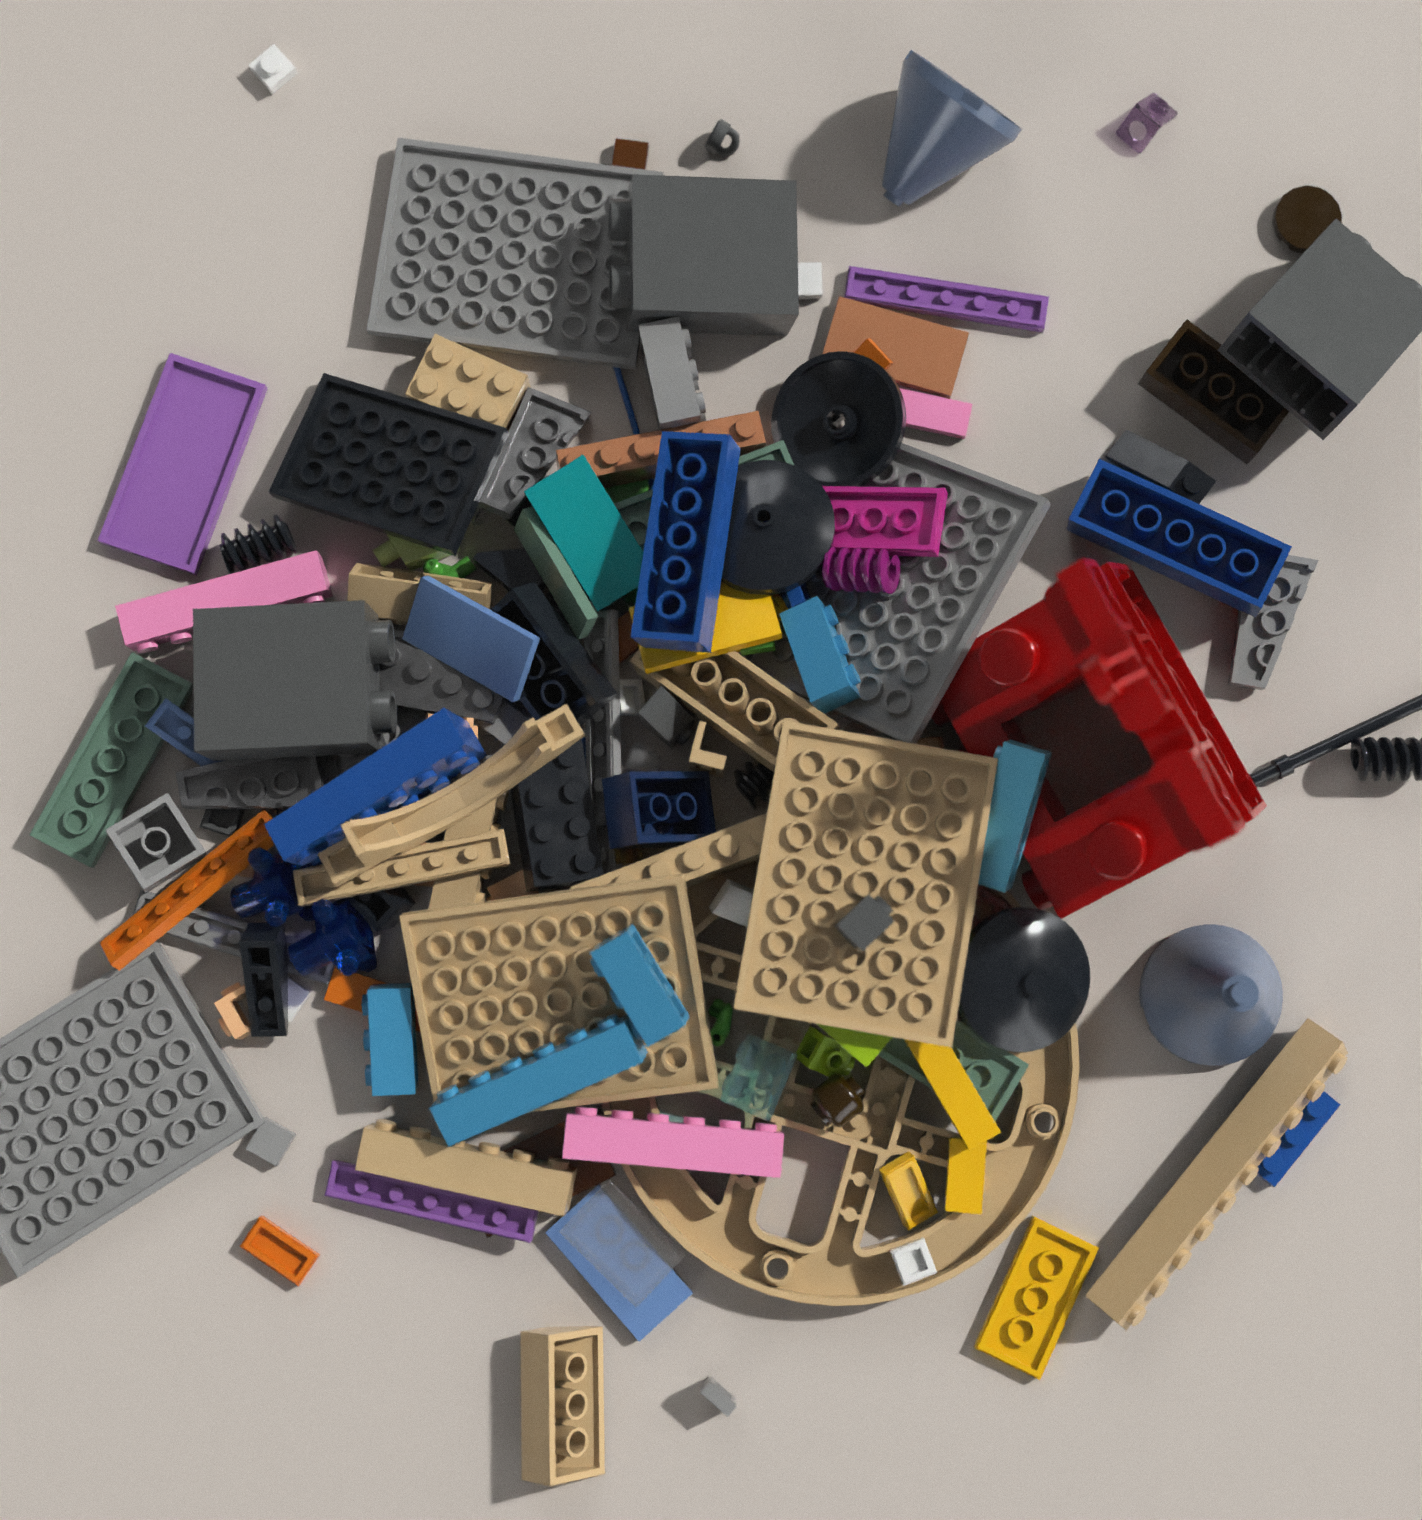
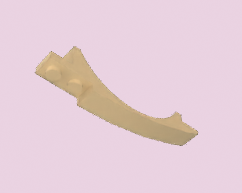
[318,704,585,887]

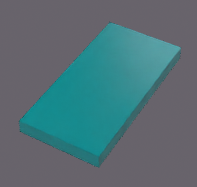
[524,455,643,612]

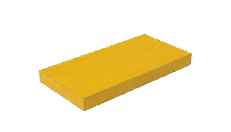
[628,583,782,674]
[973,1216,1099,1380]

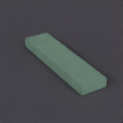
[514,506,598,639]

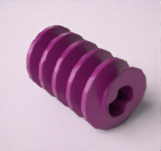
[822,547,900,594]

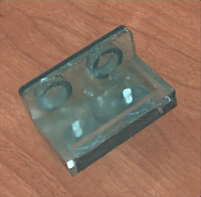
[720,1034,798,1122]

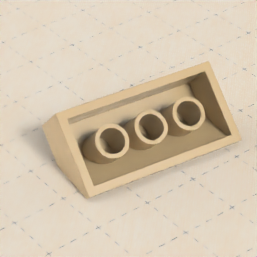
[520,1326,605,1486]

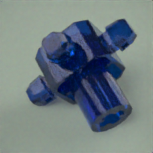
[230,847,321,927]
[288,898,377,976]

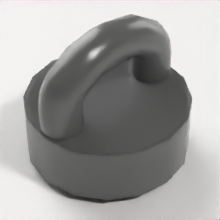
[704,119,740,157]

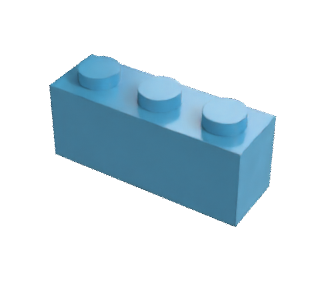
[779,596,861,714]
[590,924,690,1047]
[362,983,419,1096]

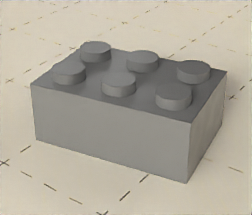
[638,316,706,430]

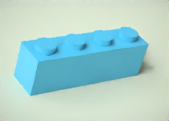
[978,740,1052,893]

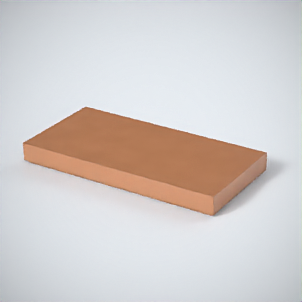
[822,296,969,399]

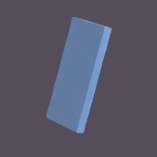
[402,575,540,702]
[545,1184,693,1342]

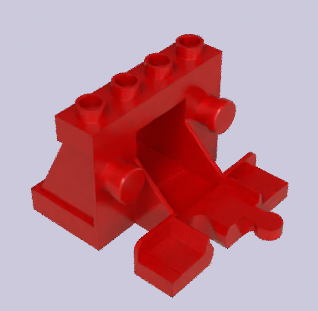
[931,558,1267,919]

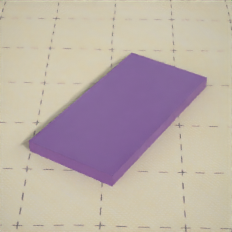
[97,353,268,576]

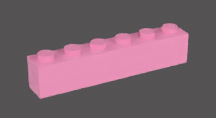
[115,550,333,654]
[562,1107,784,1178]

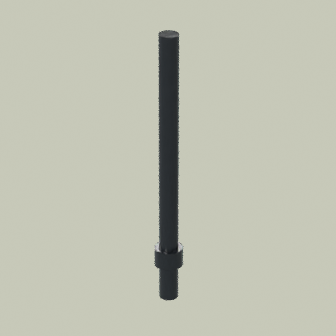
[1249,694,1422,787]

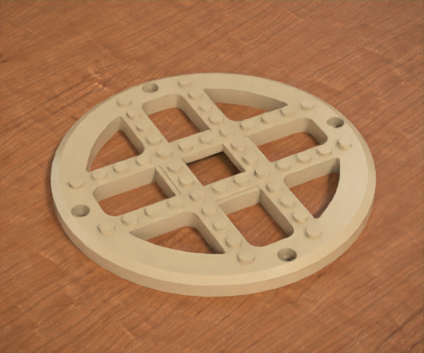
[602,861,1080,1306]

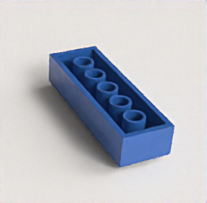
[630,431,741,653]
[1066,459,1292,618]
[264,708,487,868]

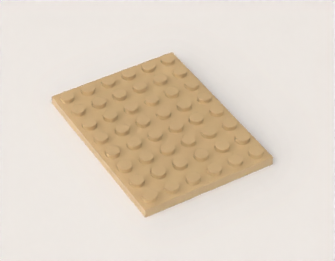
[733,721,998,1047]
[399,873,719,1112]

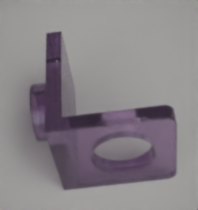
[1116,93,1178,153]

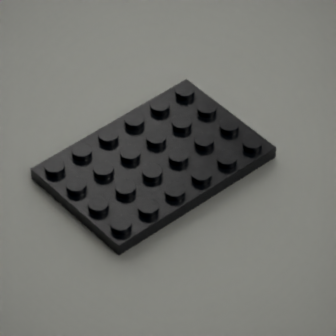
[268,373,509,556]

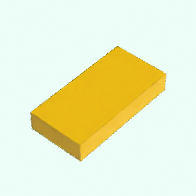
[944,1137,987,1215]
[879,1151,938,1231]

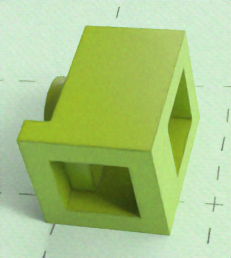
[794,1026,855,1077]

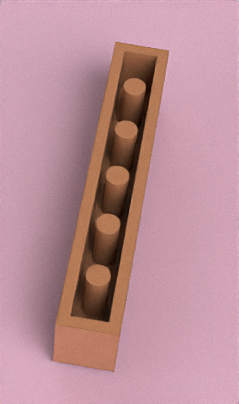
[556,411,766,488]

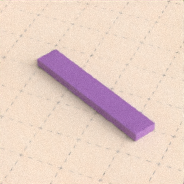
[844,266,1049,333]
[324,1160,539,1243]

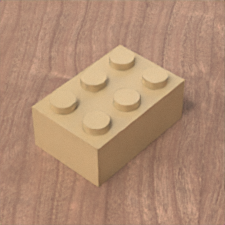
[405,334,531,432]

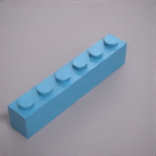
[429,1014,648,1147]

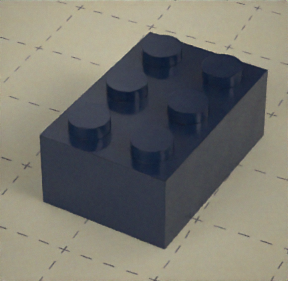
[602,771,716,850]

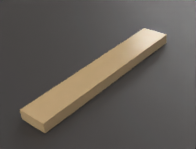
[293,829,511,907]

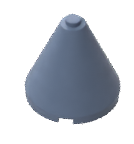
[882,50,1022,207]
[1139,924,1283,1066]

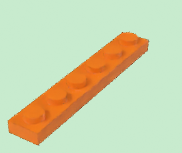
[100,809,274,971]

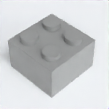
[105,793,206,893]

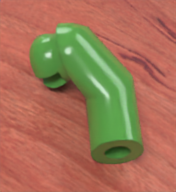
[423,556,476,578]
[708,998,733,1046]

